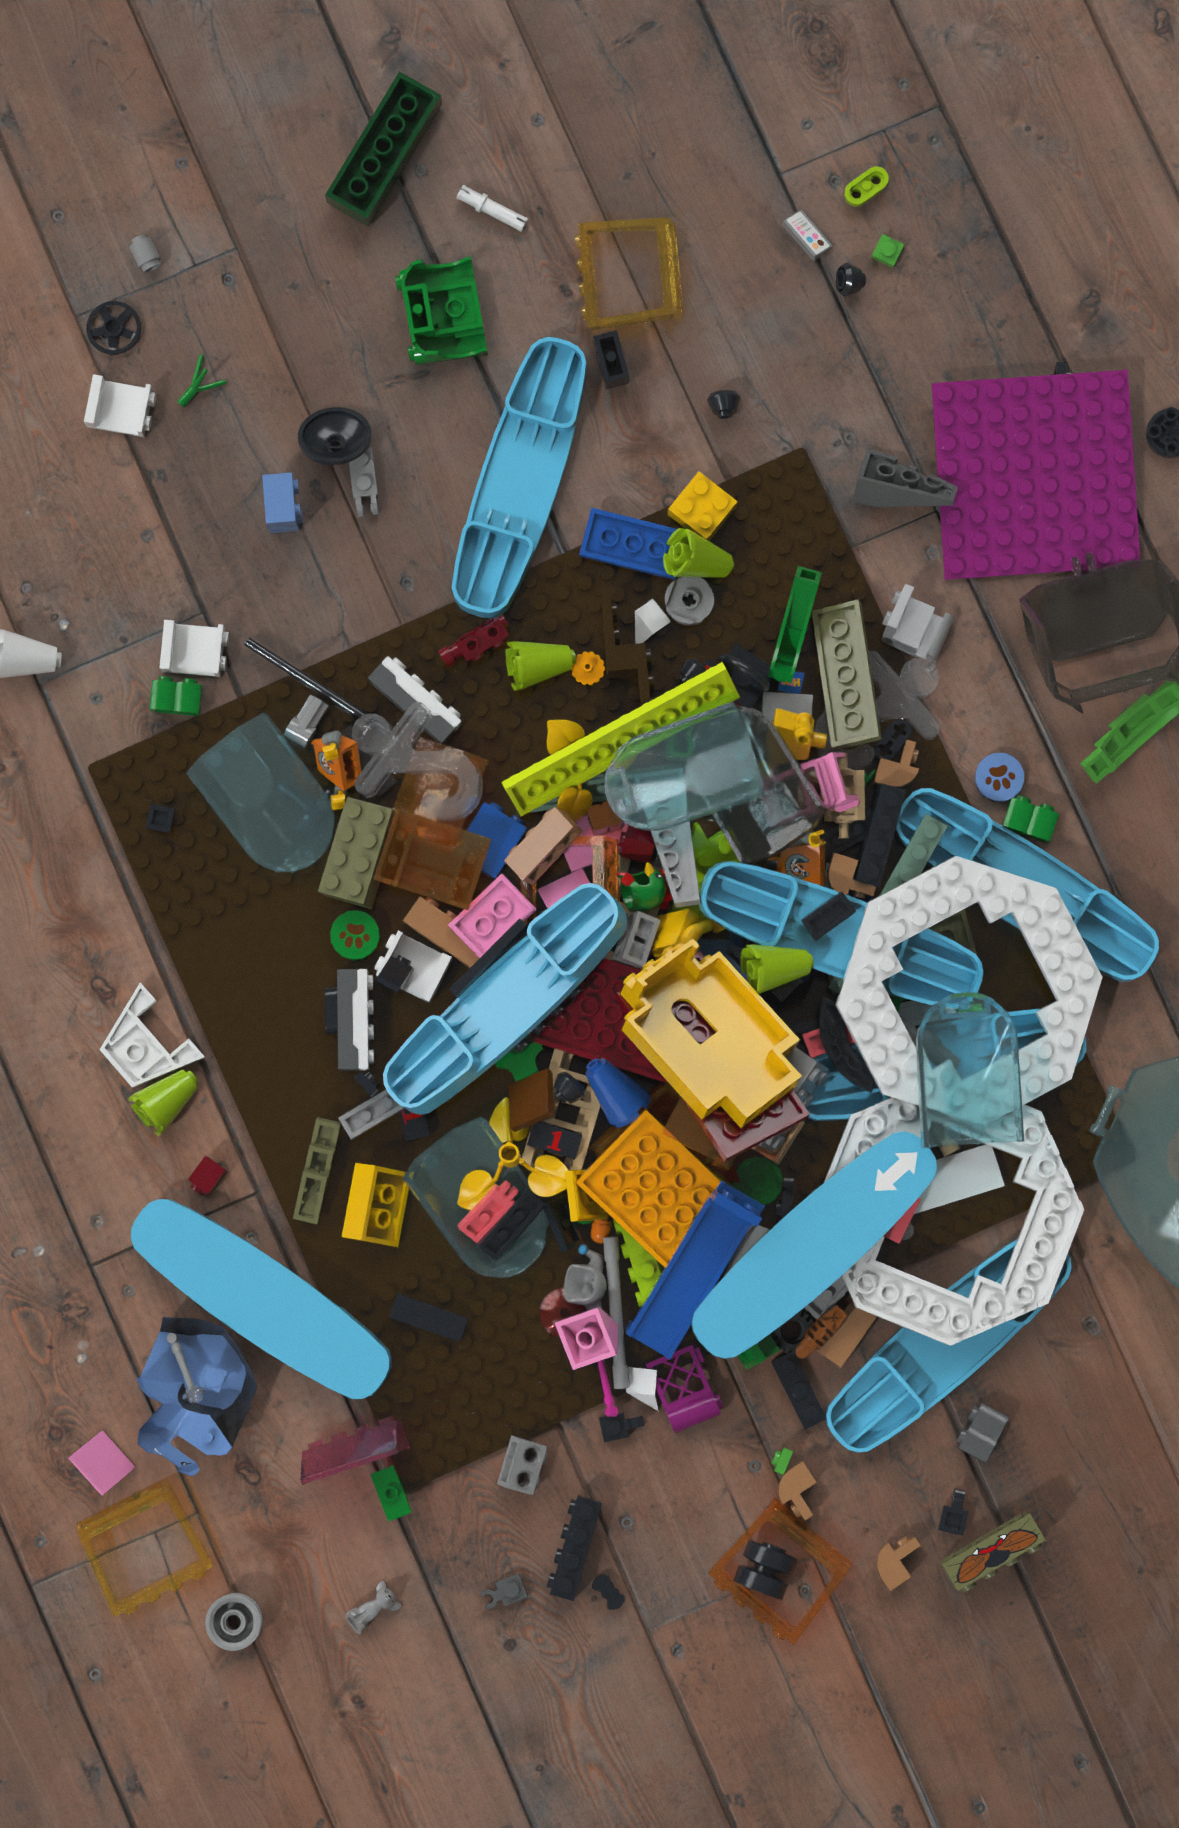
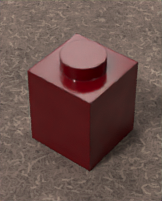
[618,823,655,863]
[188,1155,227,1196]

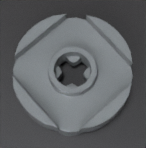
[665,577,714,625]

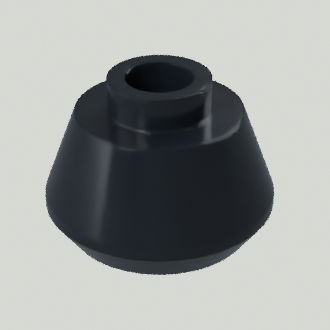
[836,263,866,296]
[707,390,741,419]
[679,658,706,684]
[553,1072,586,1104]

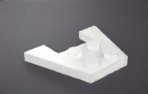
[100,982,206,1088]

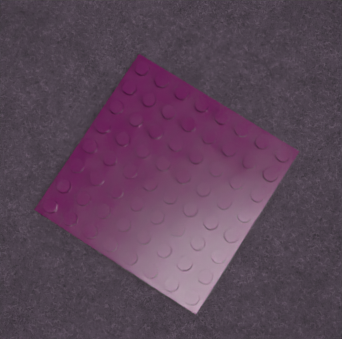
[931,370,1141,580]

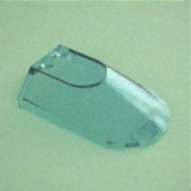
[604,702,765,831]
[186,713,335,872]
[916,992,1024,1148]
[403,1117,549,1278]

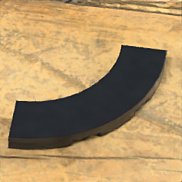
[818,998,875,1093]

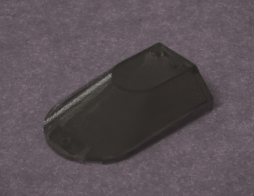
[687,705,828,865]

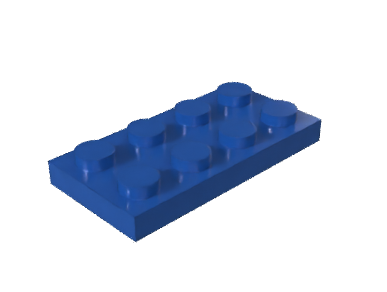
[579,508,677,580]

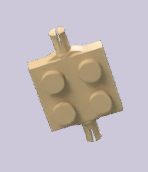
[824,753,865,838]

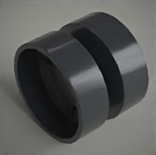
[733,1540,798,1600]

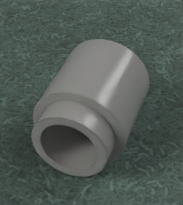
[129,235,161,273]

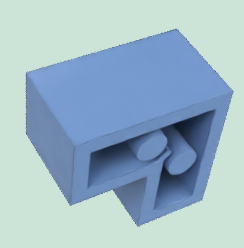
[262,472,303,533]

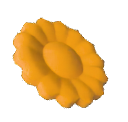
[571,651,605,685]

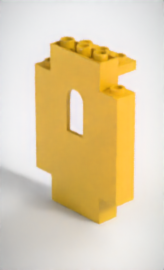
[620,939,802,1128]

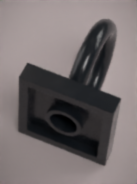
[718,644,772,712]

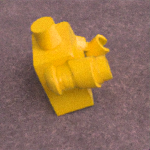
[758,708,827,780]
[649,908,725,960]

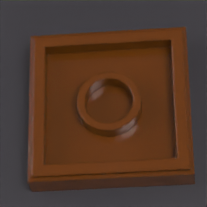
[509,1068,554,1132]

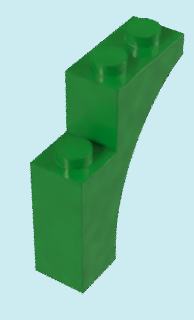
[768,566,822,683]

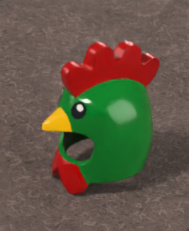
[616,863,673,912]

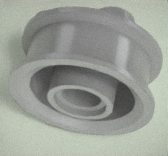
[205,1593,263,1651]

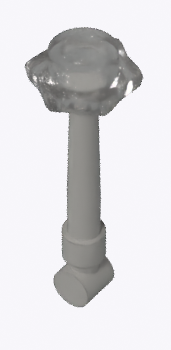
[167,1333,206,1404]

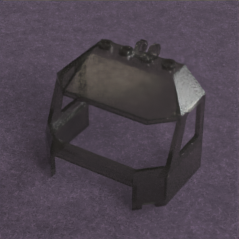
[1019,552,1179,714]

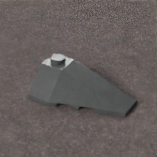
[853,449,958,507]

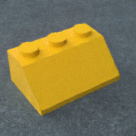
[342,1163,412,1247]

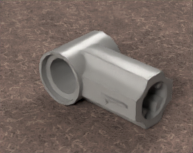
[284,695,329,748]

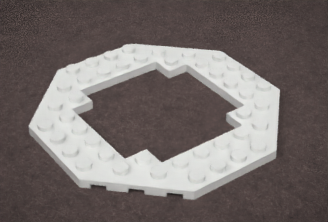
[836,856,1102,1126]
[824,1079,1084,1346]

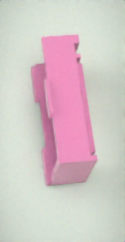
[758,752,860,832]

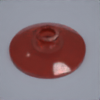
[540,1288,587,1338]

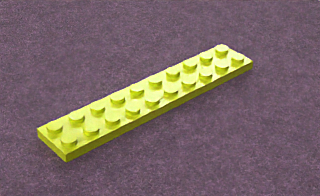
[502,662,740,816]

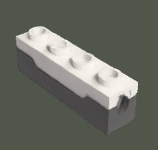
[368,656,462,747]
[337,969,374,1071]

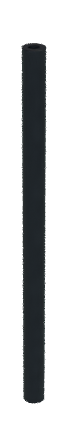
[244,637,393,739]

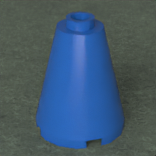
[585,1058,651,1128]

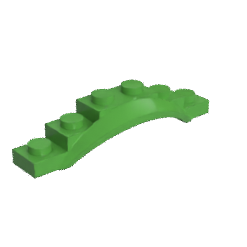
[1080,677,1179,784]

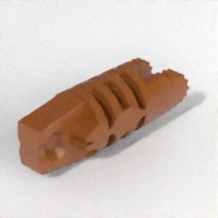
[795,1305,847,1359]

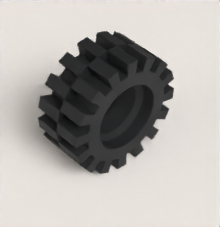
[770,1309,814,1354]

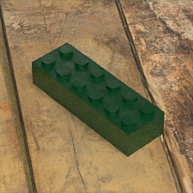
[325,71,442,227]

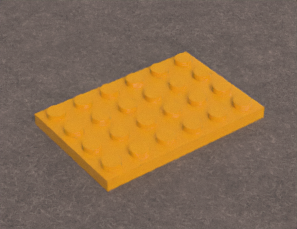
[576,1109,721,1267]

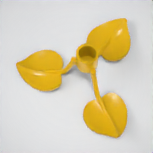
[547,720,638,822]
[457,1097,568,1211]

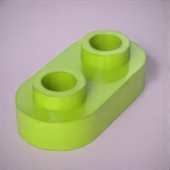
[844,166,889,207]

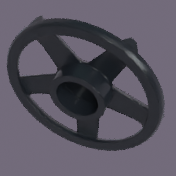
[86,301,141,356]

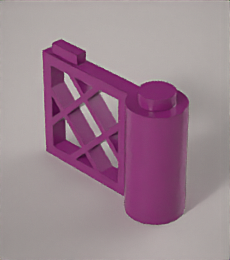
[646,1345,724,1434]

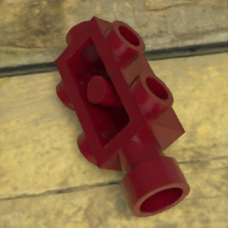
[438,614,510,668]

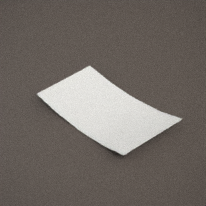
[914,1144,1005,1214]

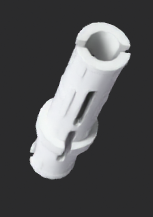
[457,185,528,232]

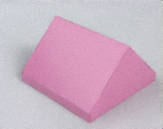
[555,1307,618,1370]

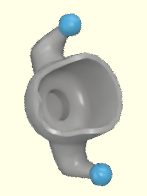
[564,1244,607,1311]

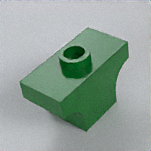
[495,1042,544,1082]
[737,1334,780,1370]
[370,1465,412,1522]

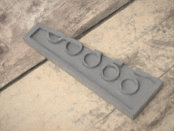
[634,768,700,908]

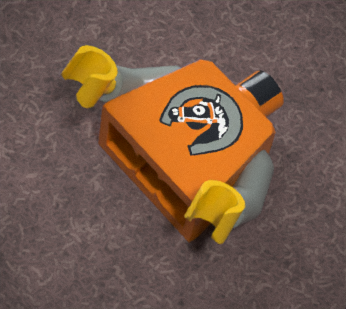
[310,731,363,810]
[767,830,826,887]

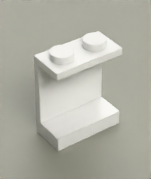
[84,374,156,437]
[159,620,229,677]
[374,931,453,1003]

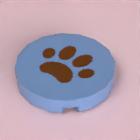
[975,753,1024,802]

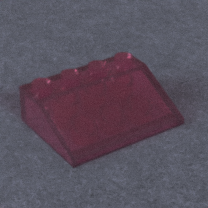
[300,1416,410,1485]

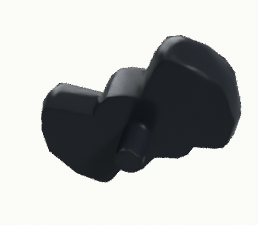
[591,1574,625,1610]

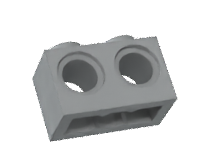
[612,911,660,968]
[497,1435,547,1495]

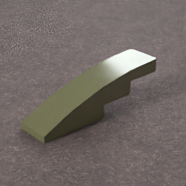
[293,1117,341,1224]

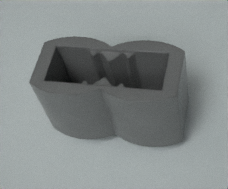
[956,1403,1009,1462]

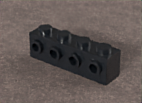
[547,1495,602,1601]

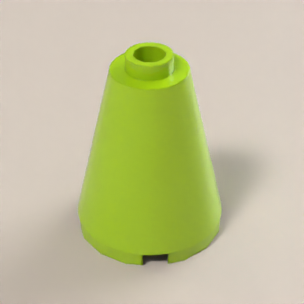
[663,528,734,578]
[505,641,576,690]
[741,944,814,994]
[128,1070,198,1136]

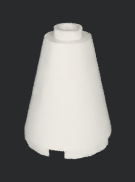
[0,629,61,678]

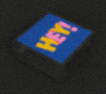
[776,670,806,694]

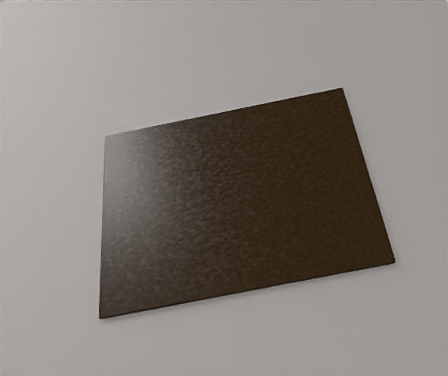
[88,448,1135,1490]

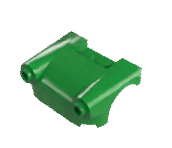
[395,256,488,365]

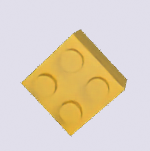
[668,471,738,541]

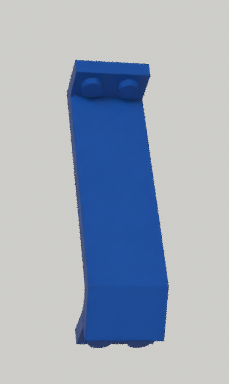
[625,1180,765,1360]

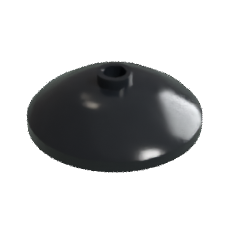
[298,407,372,465]

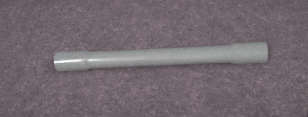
[603,1237,629,1389]

